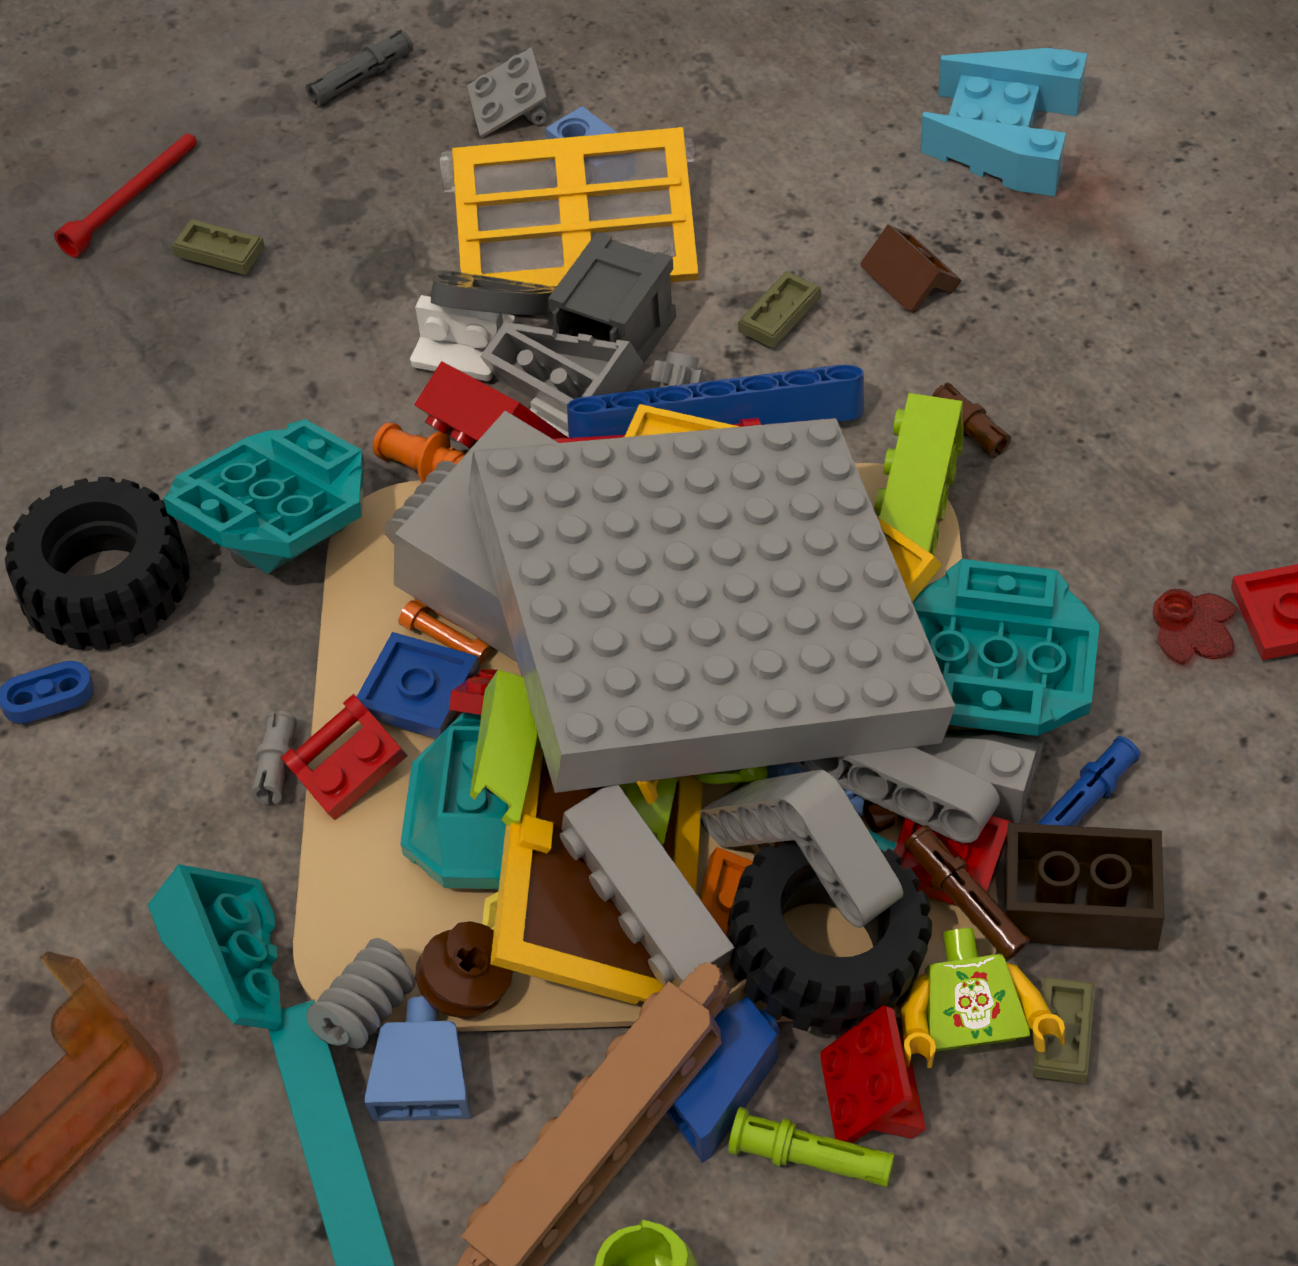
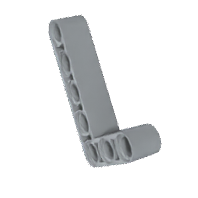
[699,770,903,928]

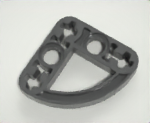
[430,270,555,315]

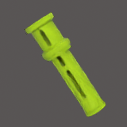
[728,1107,895,1188]

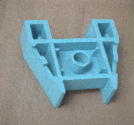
[921,48,1088,197]

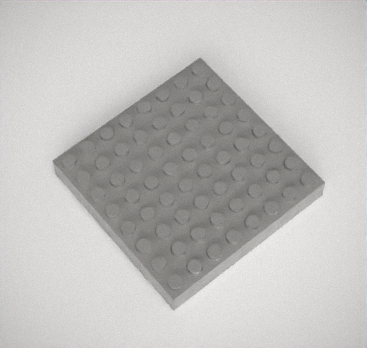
[468,418,955,793]

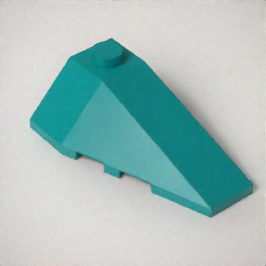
[147,864,282,1030]

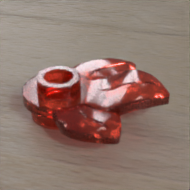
[1152,589,1237,665]

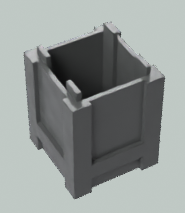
[548,232,676,363]

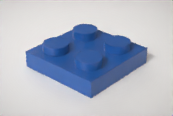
[357,632,480,738]

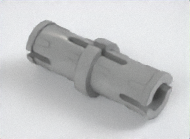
[251,711,297,805]

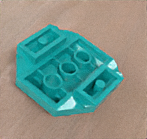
[164,419,364,574]
[912,559,1100,736]
[400,713,508,889]

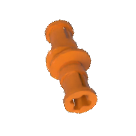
[373,422,466,483]

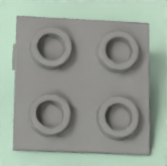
[467,47,549,138]

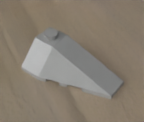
[915,729,1044,823]

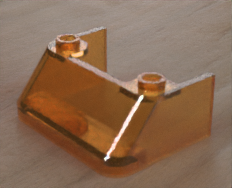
[0,951,163,1212]

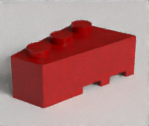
[414,361,568,449]

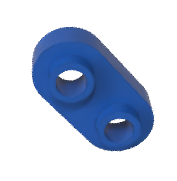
[0,661,94,723]

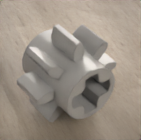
[650,351,707,387]

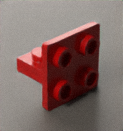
[820,1005,926,1143]

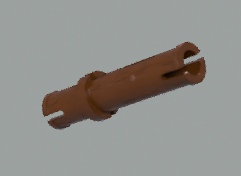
[904,825,1030,962]

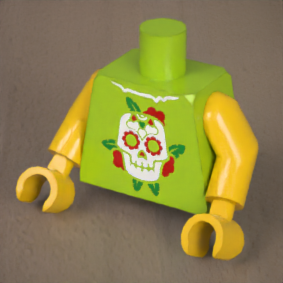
[901,928,1066,1068]

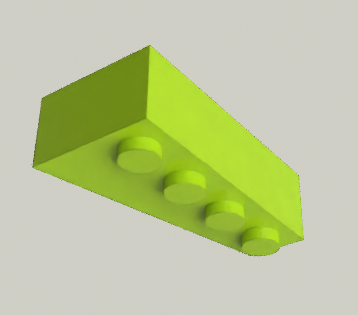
[874,393,964,556]

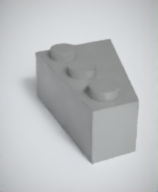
[480,322,644,414]

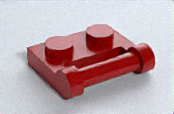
[281,693,408,820]

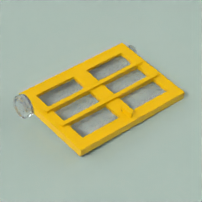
[440,127,699,288]

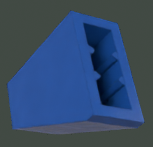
[666,996,780,1163]

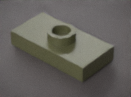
[172,219,265,275]
[738,271,821,349]
[1033,977,1095,1084]

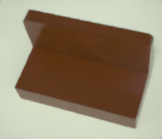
[860,224,962,313]

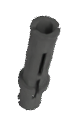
[306,29,413,107]

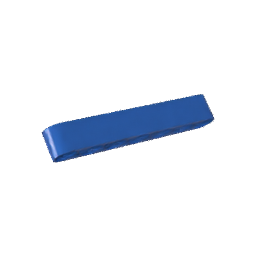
[567,365,864,438]

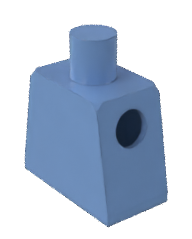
[365,996,471,1121]

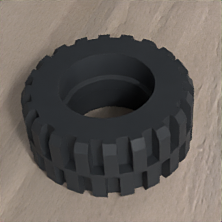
[5,477,189,650]
[726,839,932,1034]

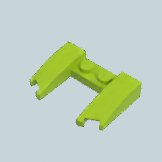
[470,670,677,845]

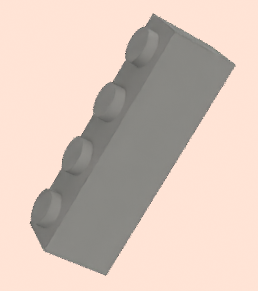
[560,785,734,988]

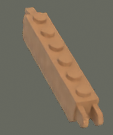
[456,962,731,1266]

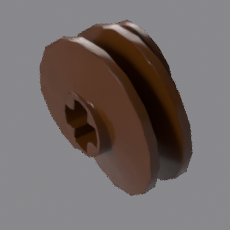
[415,921,513,1019]

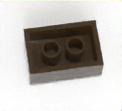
[1004,823,1164,950]

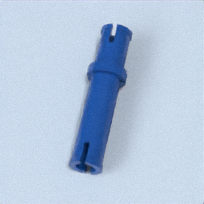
[1037,736,1141,826]

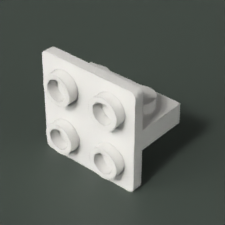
[410,295,516,381]

